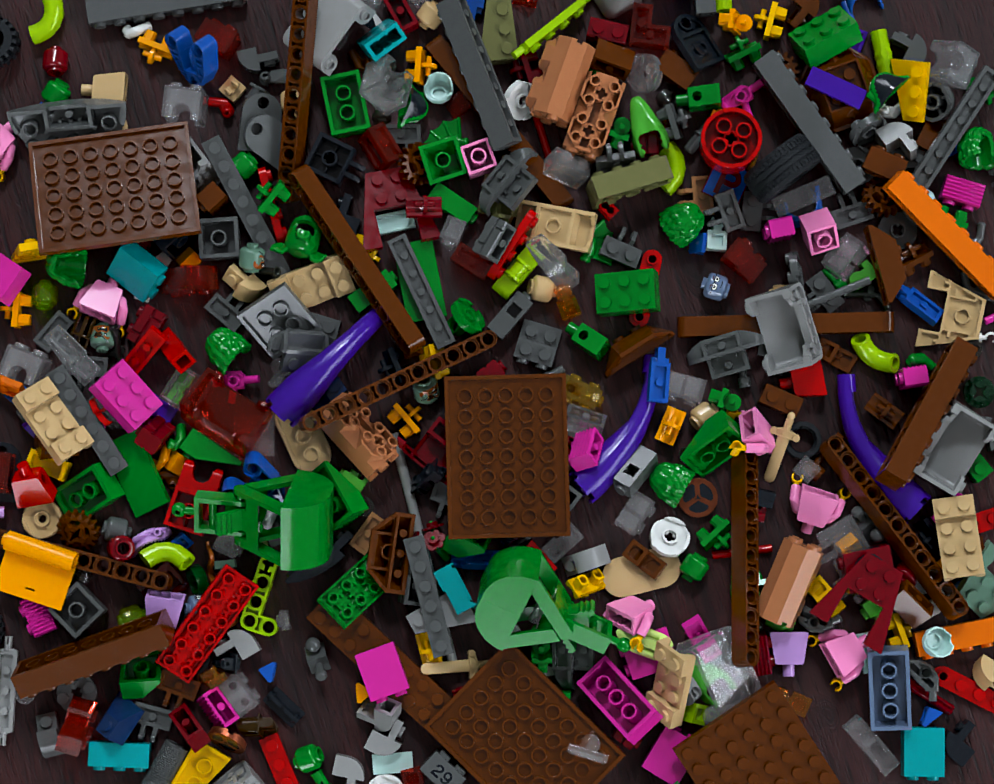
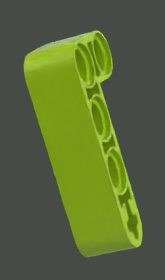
[240,557,279,636]

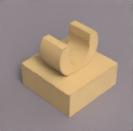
[219,75,247,104]

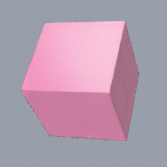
[460,137,497,180]
[798,207,840,256]

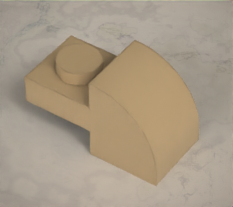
[222,263,267,303]
[972,654,994,691]

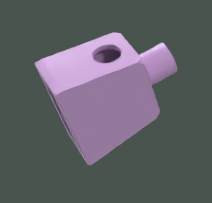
[145,589,186,629]
[768,631,809,677]

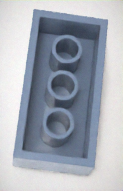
[867,645,912,731]

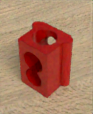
[597,202,620,221]

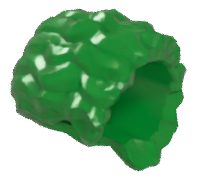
[957,127,994,171]
[659,202,705,248]
[45,250,88,289]
[205,327,252,376]
[649,462,695,508]

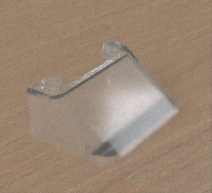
[676,626,762,725]

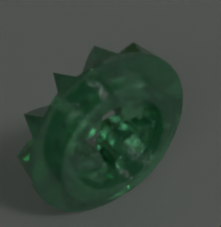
[963,376,994,408]

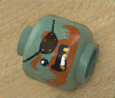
[238,243,265,273]
[90,322,114,353]
[412,376,440,405]

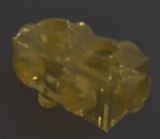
[566,373,605,412]

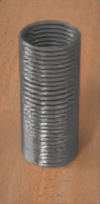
[141,739,188,784]

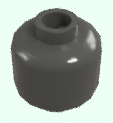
[101,516,132,542]

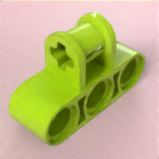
[492,244,544,301]

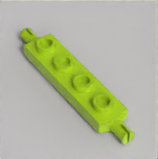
[511,0,591,59]

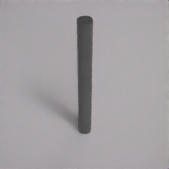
[808,276,871,308]

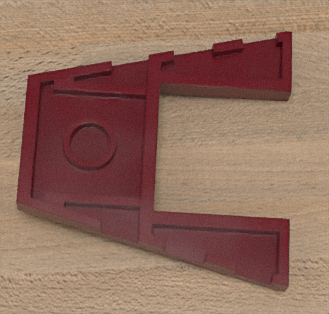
[363,167,441,252]
[809,552,903,654]

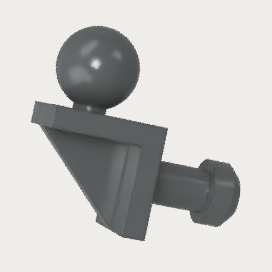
[850,506,885,543]
[304,637,331,681]

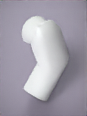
[122,21,152,39]
[878,102,901,119]

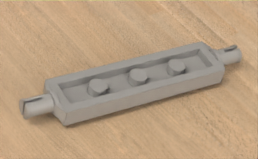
[0,636,19,746]

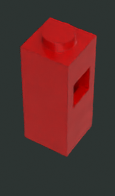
[160,327,197,374]

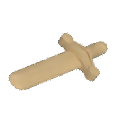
[764,412,800,483]
[421,650,488,680]

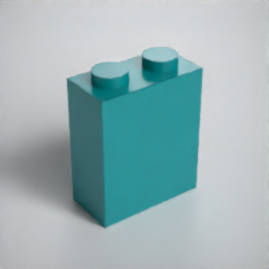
[356,18,407,62]
[106,243,168,302]
[901,726,945,781]

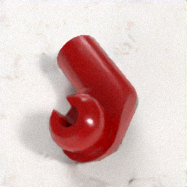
[208,97,234,118]

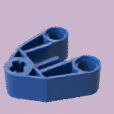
[165,25,218,89]
[221,451,285,503]

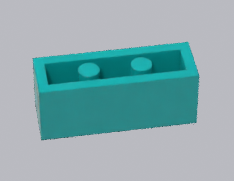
[88,740,152,772]

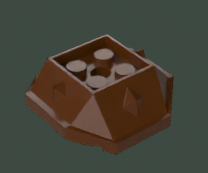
[798,47,877,133]

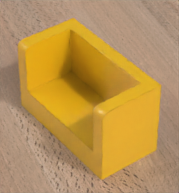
[26,448,73,482]

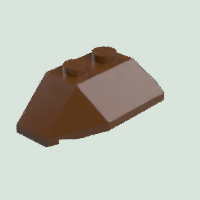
[863,225,907,306]
[604,325,675,378]
[366,512,416,595]

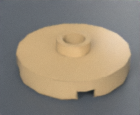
[22,502,62,539]

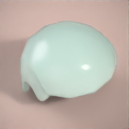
[424,72,454,104]
[922,626,954,658]

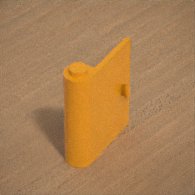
[0,530,79,611]

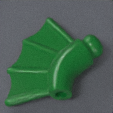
[424,117,469,147]
[580,219,613,266]

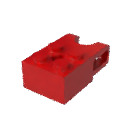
[163,459,224,537]

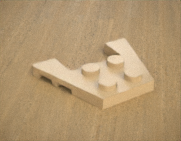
[915,270,986,347]

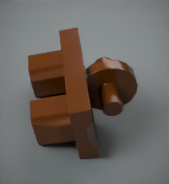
[901,242,934,277]
[863,392,904,430]

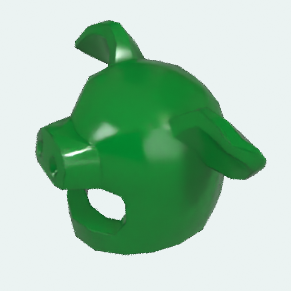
[270,215,327,263]

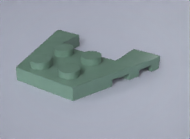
[957,539,994,619]

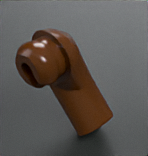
[158,470,179,490]

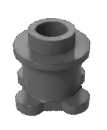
[244,82,270,106]

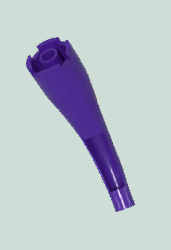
[265,308,383,427]
[569,354,656,504]
[837,374,932,523]

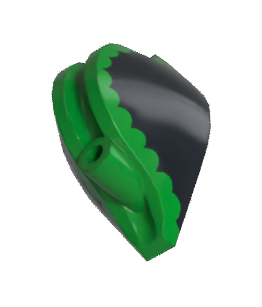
[866,72,910,114]
[397,80,428,129]

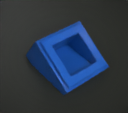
[688,233,707,255]
[919,706,943,727]

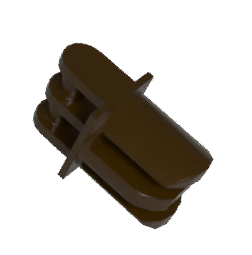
[66,311,98,353]
[237,713,279,739]

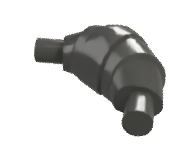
[797,605,843,633]
[909,659,940,702]

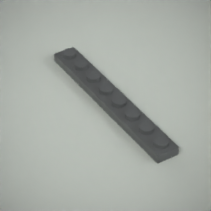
[912,65,994,189]
[201,135,291,278]

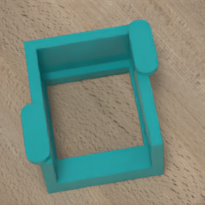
[433,562,476,615]

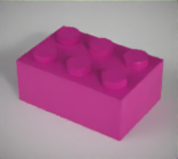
[88,359,163,434]

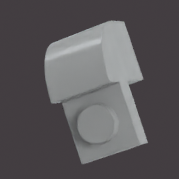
[875,122,918,162]
[561,543,611,577]
[213,629,262,660]
[356,697,402,732]
[364,718,406,756]
[332,753,365,784]

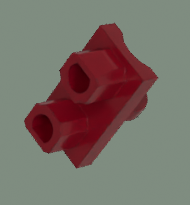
[509,51,543,83]
[405,195,443,218]

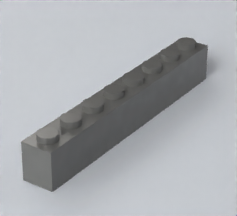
[85,0,247,29]
[436,0,522,151]
[752,49,866,195]

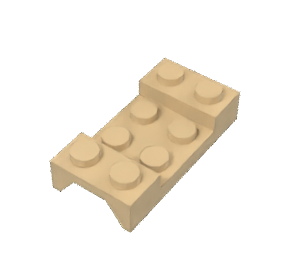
[515,200,598,254]
[267,253,356,308]
[12,376,95,466]
[932,494,985,582]
[646,637,696,729]

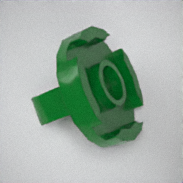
[447,298,485,336]

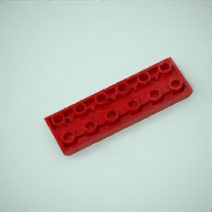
[155,564,259,684]

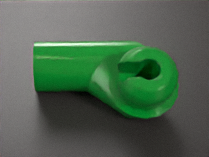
[905,353,936,371]
[166,423,186,451]

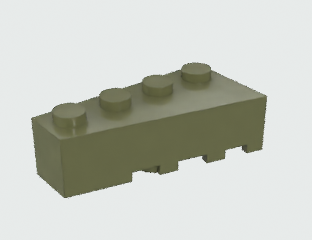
[482,0,519,66]
[585,155,674,211]

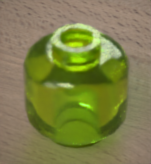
[31,280,58,311]
[116,604,146,625]

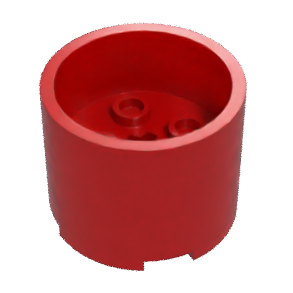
[700,107,762,174]

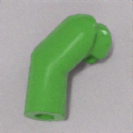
[765,620,796,632]

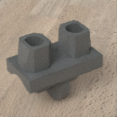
[656,103,691,140]

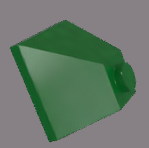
[418,134,468,185]
[442,535,492,558]
[119,651,162,699]

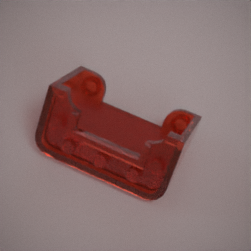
[180,367,274,458]

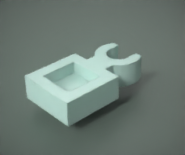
[706,217,727,252]

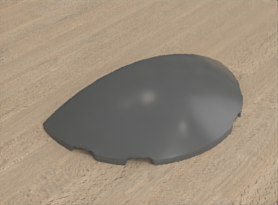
[6,98,127,148]

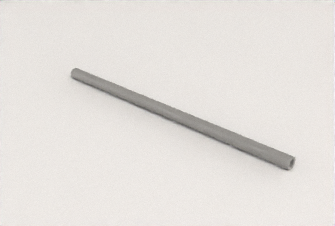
[392,432,457,661]

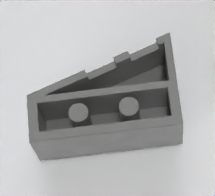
[405,593,475,634]

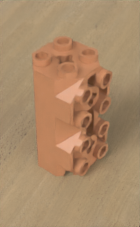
[525,35,596,129]
[562,71,626,164]
[321,392,400,482]
[759,535,824,628]

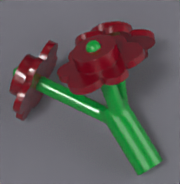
[413,520,451,561]

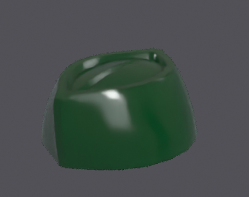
[185,563,209,595]

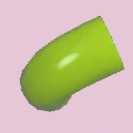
[28,0,64,45]
[659,141,686,196]
[851,333,900,373]
[138,542,195,571]

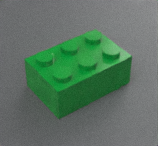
[788,5,863,68]
[320,69,372,139]
[594,268,661,317]

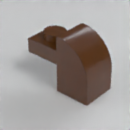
[785,0,819,28]

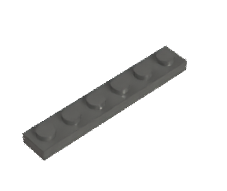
[387,233,456,350]
[46,364,129,476]
[403,534,454,658]

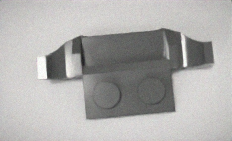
[479,148,539,217]
[266,328,335,372]
[686,330,765,380]
[552,639,595,690]

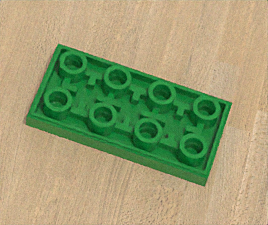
[396,240,447,323]
[113,428,171,518]
[316,553,384,629]

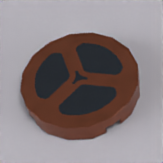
[679,478,718,518]
[208,726,247,754]

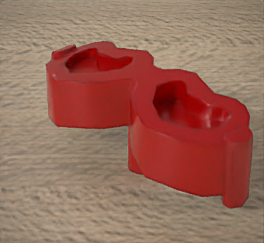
[89,397,113,427]

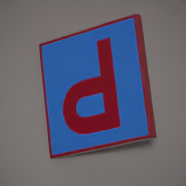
[701,168,748,204]

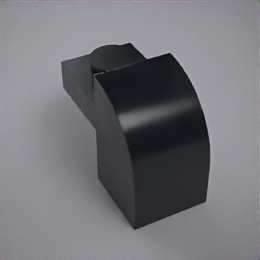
[337,193,362,235]
[945,719,975,767]

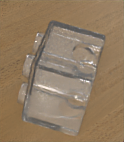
[929,39,980,90]
[359,53,414,116]
[161,82,209,127]
[0,342,53,386]

